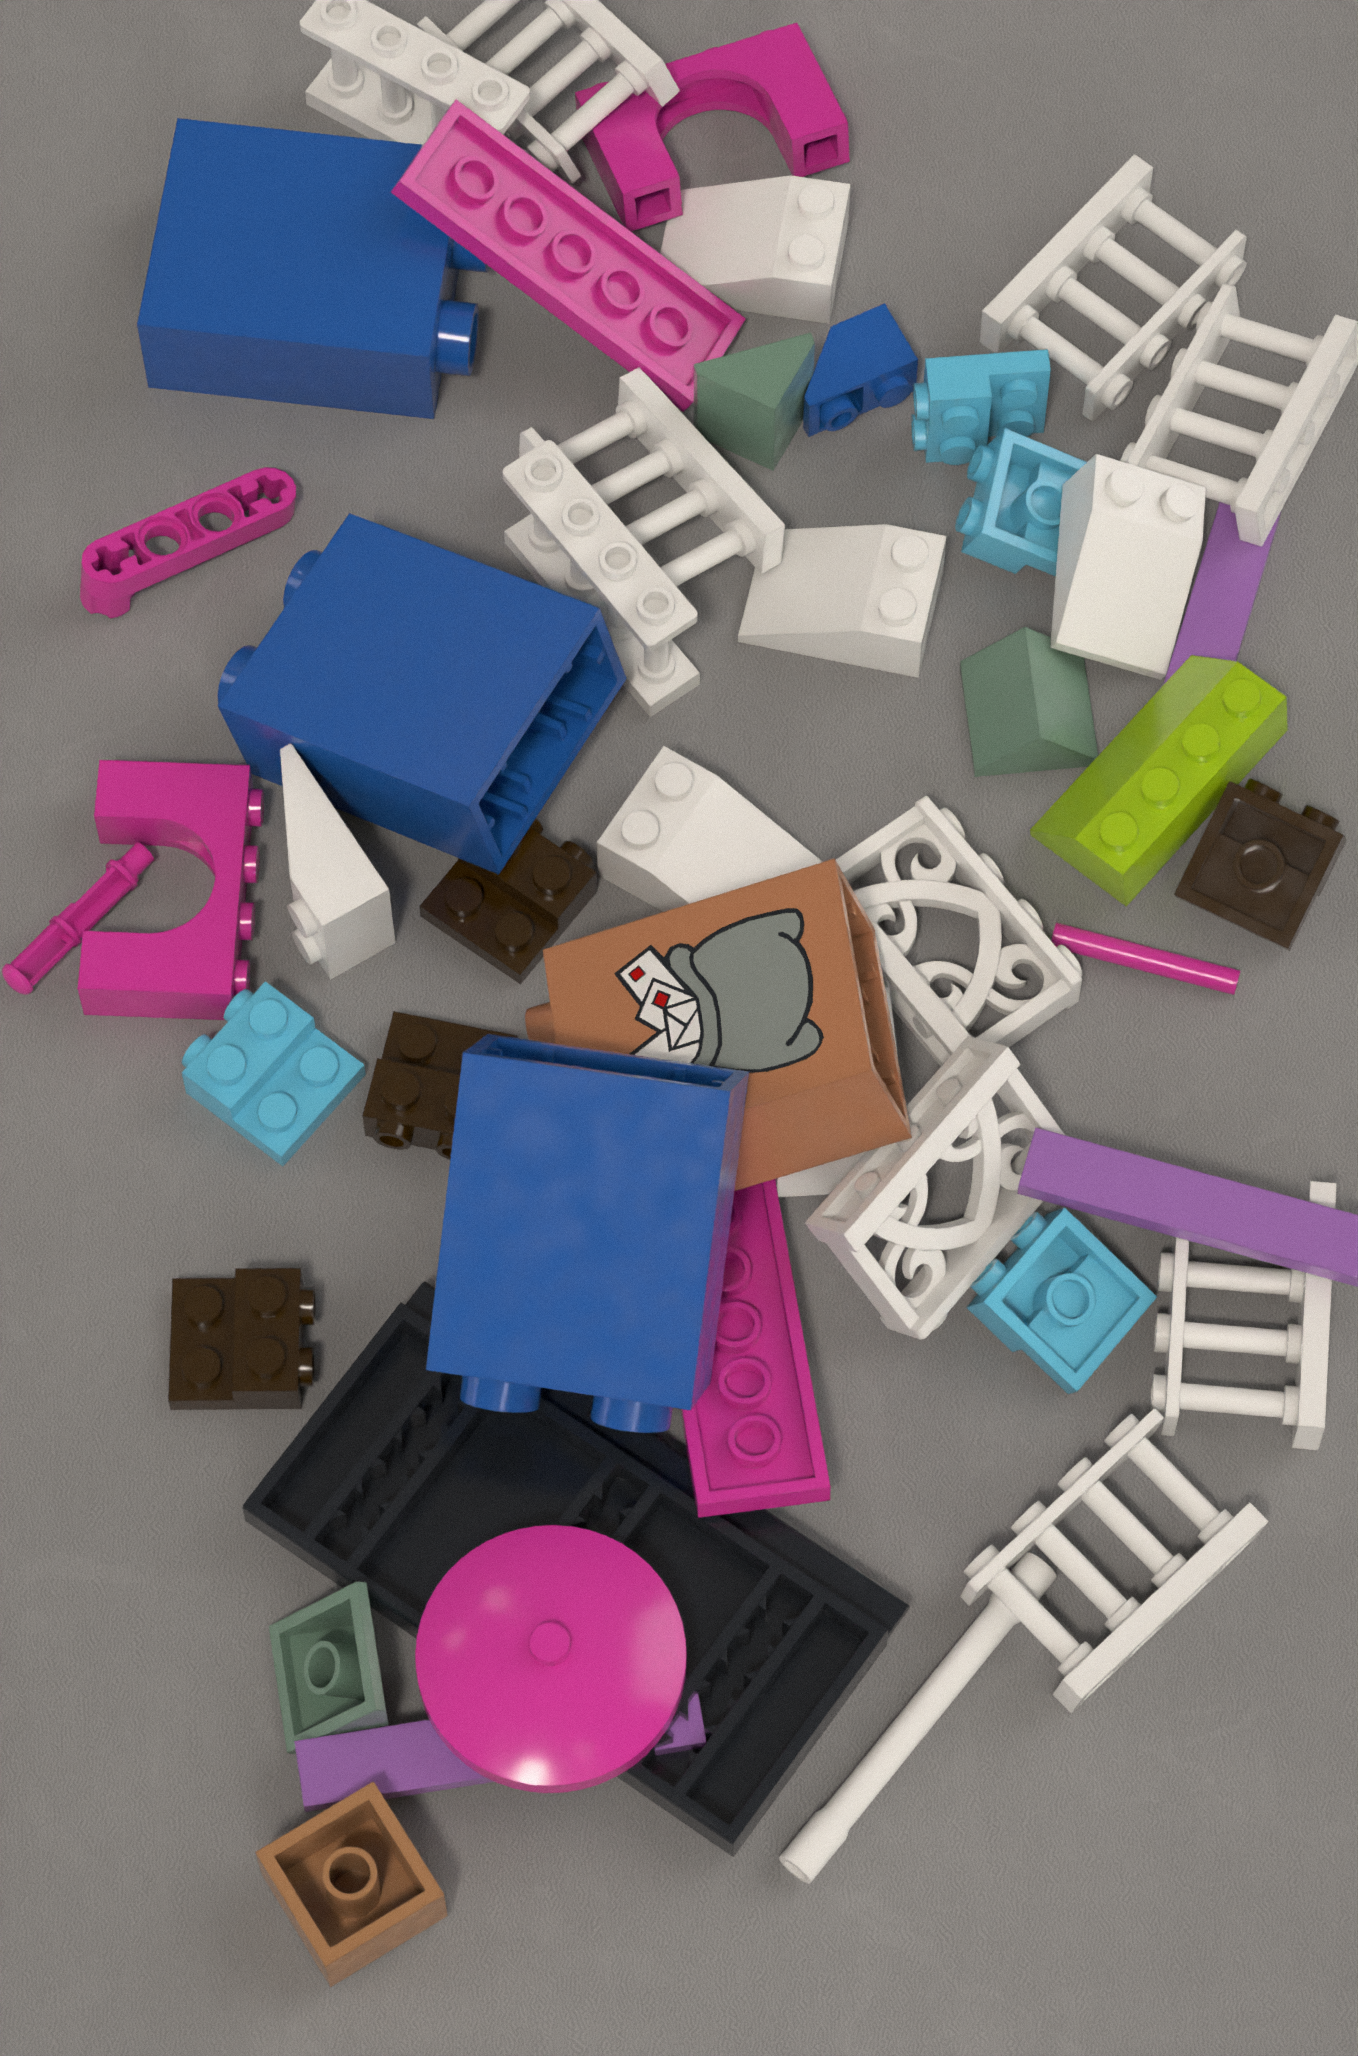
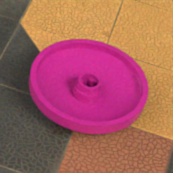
[415,1525,687,1793]

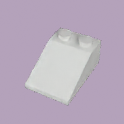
[660,175,850,324]
[1050,454,1206,680]
[738,524,946,678]
[280,743,395,980]
[597,746,823,912]

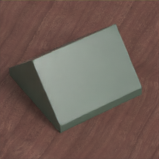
[694,332,815,471]
[960,627,1098,777]
[269,1581,389,1754]

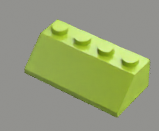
[1030,655,1288,906]

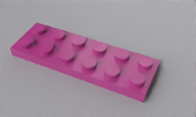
[391,99,746,412]
[680,1179,831,1518]

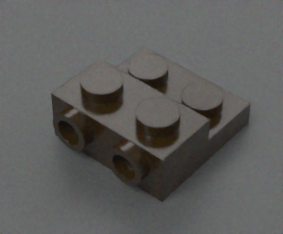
[1174,778,1347,951]
[419,819,596,985]
[362,1011,518,1160]
[168,1268,316,1410]

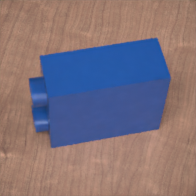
[137,118,489,419]
[218,513,627,874]
[426,1034,749,1433]

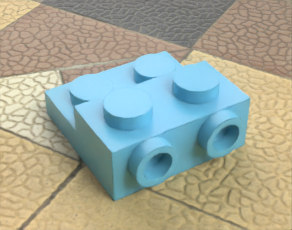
[911,349,1051,465]
[955,428,1087,577]
[182,981,366,1166]
[966,1207,1157,1394]

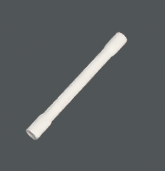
[779,1552,1057,1884]

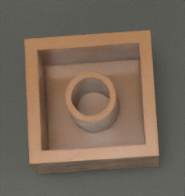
[255,1781,448,1987]

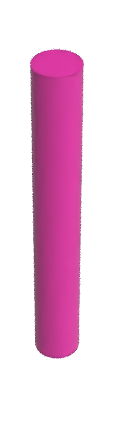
[1051,922,1241,995]

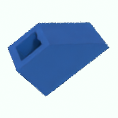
[803,303,918,437]

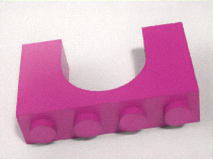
[575,22,850,231]
[77,760,264,1020]

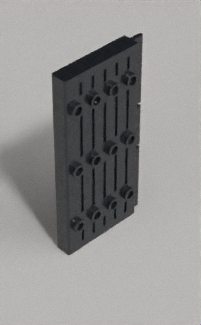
[242,1281,910,1857]

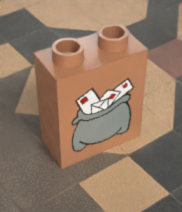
[525,858,912,1191]

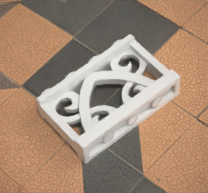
[836,796,1082,1066]
[805,1036,1065,1340]

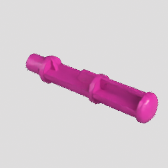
[2,842,154,995]

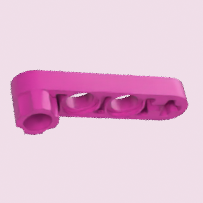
[80,467,296,619]

